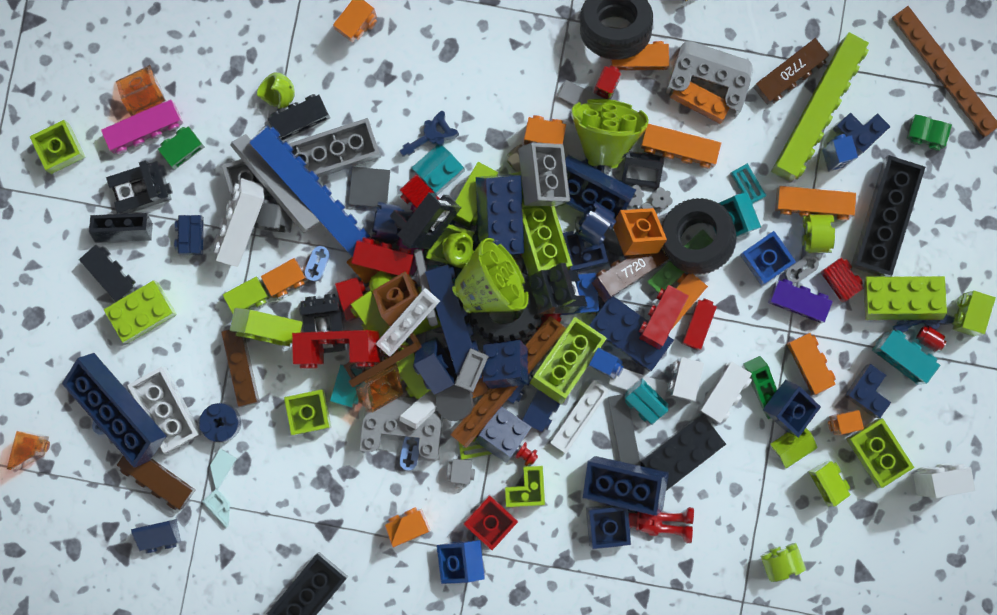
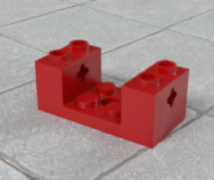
[292,330,380,369]

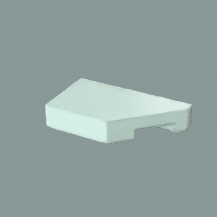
[210,448,237,489]
[202,488,230,528]

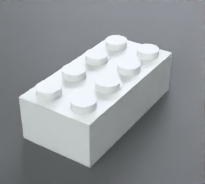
[213,178,264,267]
[127,366,202,453]
[912,463,976,498]

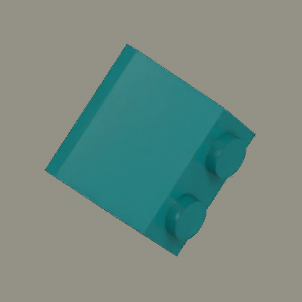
[411,145,465,195]
[713,192,761,237]

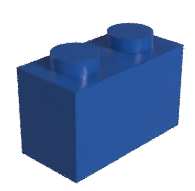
[589,348,624,379]

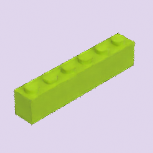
[350,290,431,400]

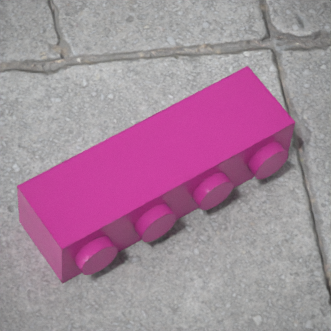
[101,99,183,154]

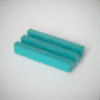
[730,163,766,204]

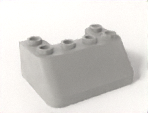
[665,41,753,117]
[359,394,443,459]

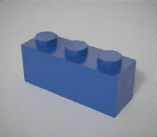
[822,134,858,172]

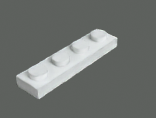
[376,288,440,356]
[550,380,610,454]

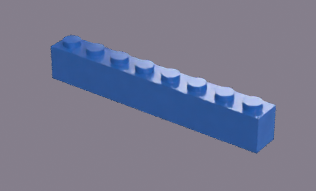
[249,125,371,257]

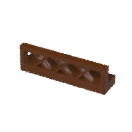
[343,332,422,388]

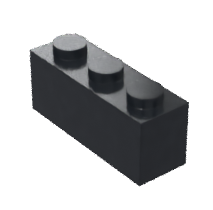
[267,94,330,141]
[89,213,153,243]
[78,245,138,302]

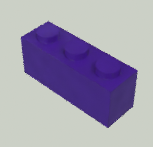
[768,279,833,324]

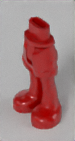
[628,507,694,544]

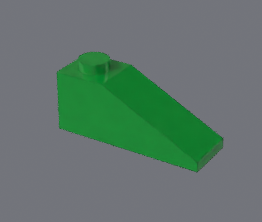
[743,356,777,420]

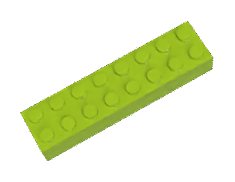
[771,32,869,182]

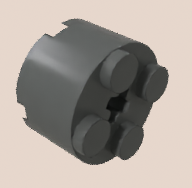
[254,200,293,233]

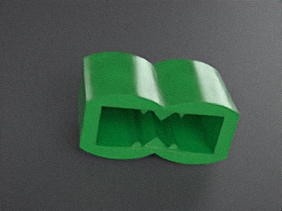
[906,114,952,151]

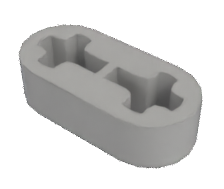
[785,255,819,284]

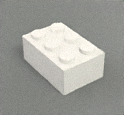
[697,361,752,423]

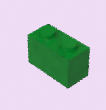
[158,126,205,170]

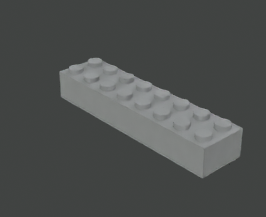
[221,118,381,200]

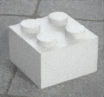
[667,357,704,401]

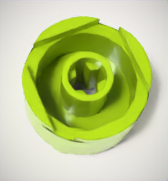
[801,215,835,253]
[760,543,806,582]

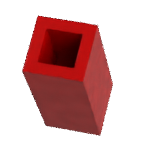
[681,298,717,350]

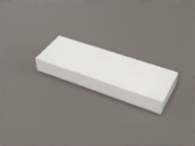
[608,368,668,399]
[400,391,437,429]

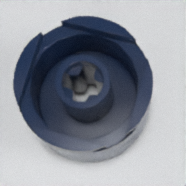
[573,201,616,246]
[371,202,404,244]
[199,403,242,442]

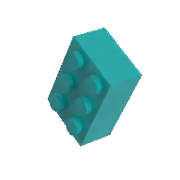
[871,330,941,385]

